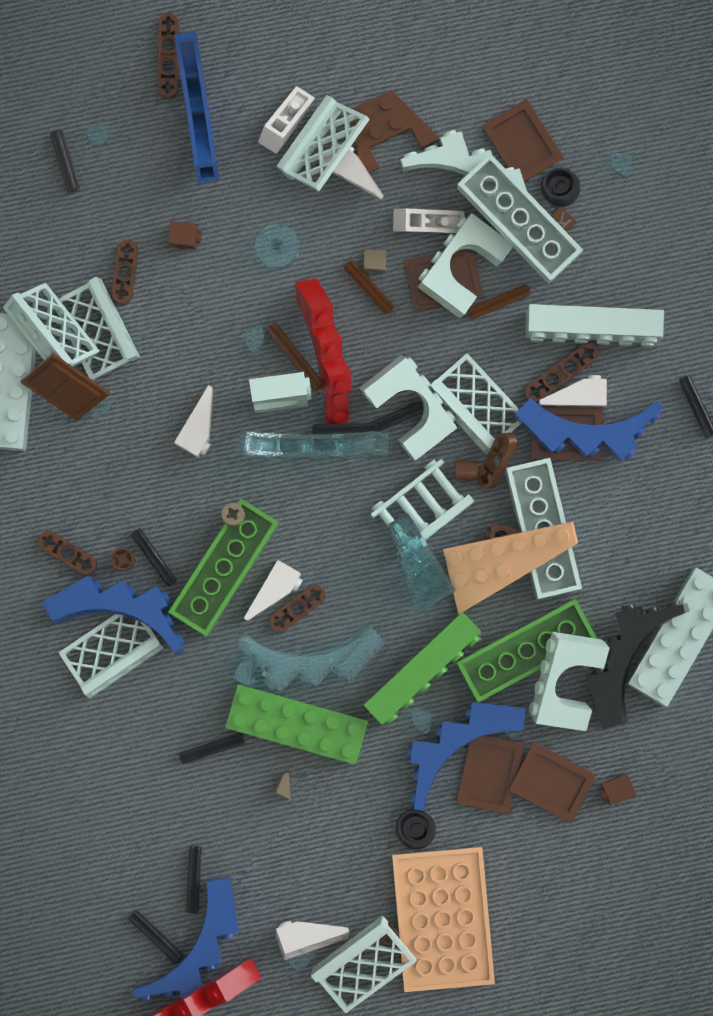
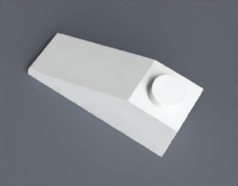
[258,86,315,154]
[324,142,383,200]
[393,209,464,233]
[538,375,607,408]
[174,385,213,458]
[244,560,303,621]
[275,921,349,960]

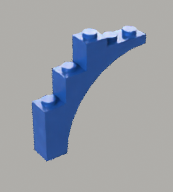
[174,32,219,183]
[513,399,663,462]
[42,575,185,656]
[407,702,526,811]
[133,876,239,1001]

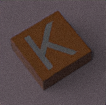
[551,206,577,232]

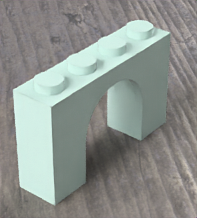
[418,213,513,318]
[359,355,457,461]
[249,372,312,413]
[529,632,609,731]

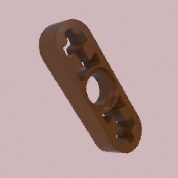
[112,240,138,305]
[477,432,517,489]
[38,531,97,575]
[269,585,325,632]

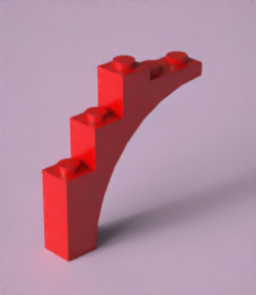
[295,278,351,424]
[146,958,262,1016]

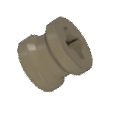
[222,503,245,526]

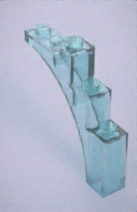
[239,431,389,460]
[235,624,386,692]

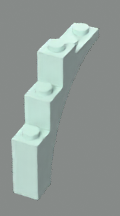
[401,130,527,191]

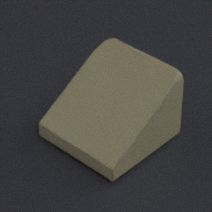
[364,249,387,273]
[276,772,291,800]

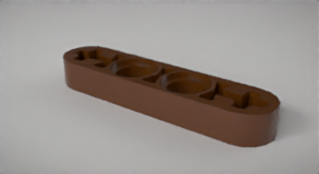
[158,13,179,100]
[524,344,598,403]

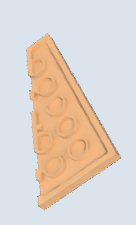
[443,521,578,615]

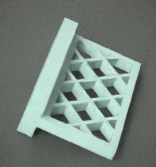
[277,95,370,191]
[57,277,140,380]
[3,283,99,366]
[428,353,520,455]
[59,614,164,698]
[311,915,416,1013]

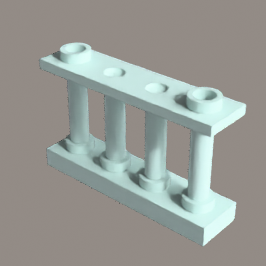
[370,459,474,557]

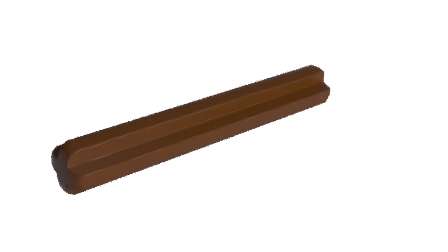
[267,323,323,391]

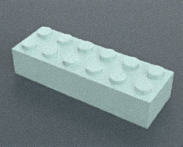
[457,153,583,284]
[525,304,664,347]
[0,313,36,452]
[505,458,582,600]
[626,568,713,707]

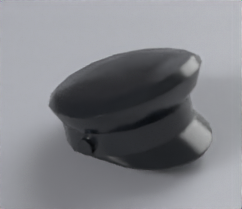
[541,167,580,207]
[396,809,436,850]

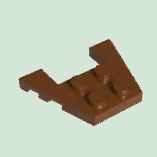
[352,90,439,174]

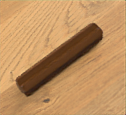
[344,260,394,314]
[468,284,531,319]

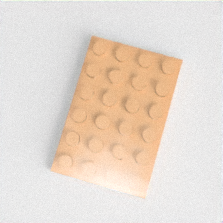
[392,847,495,992]

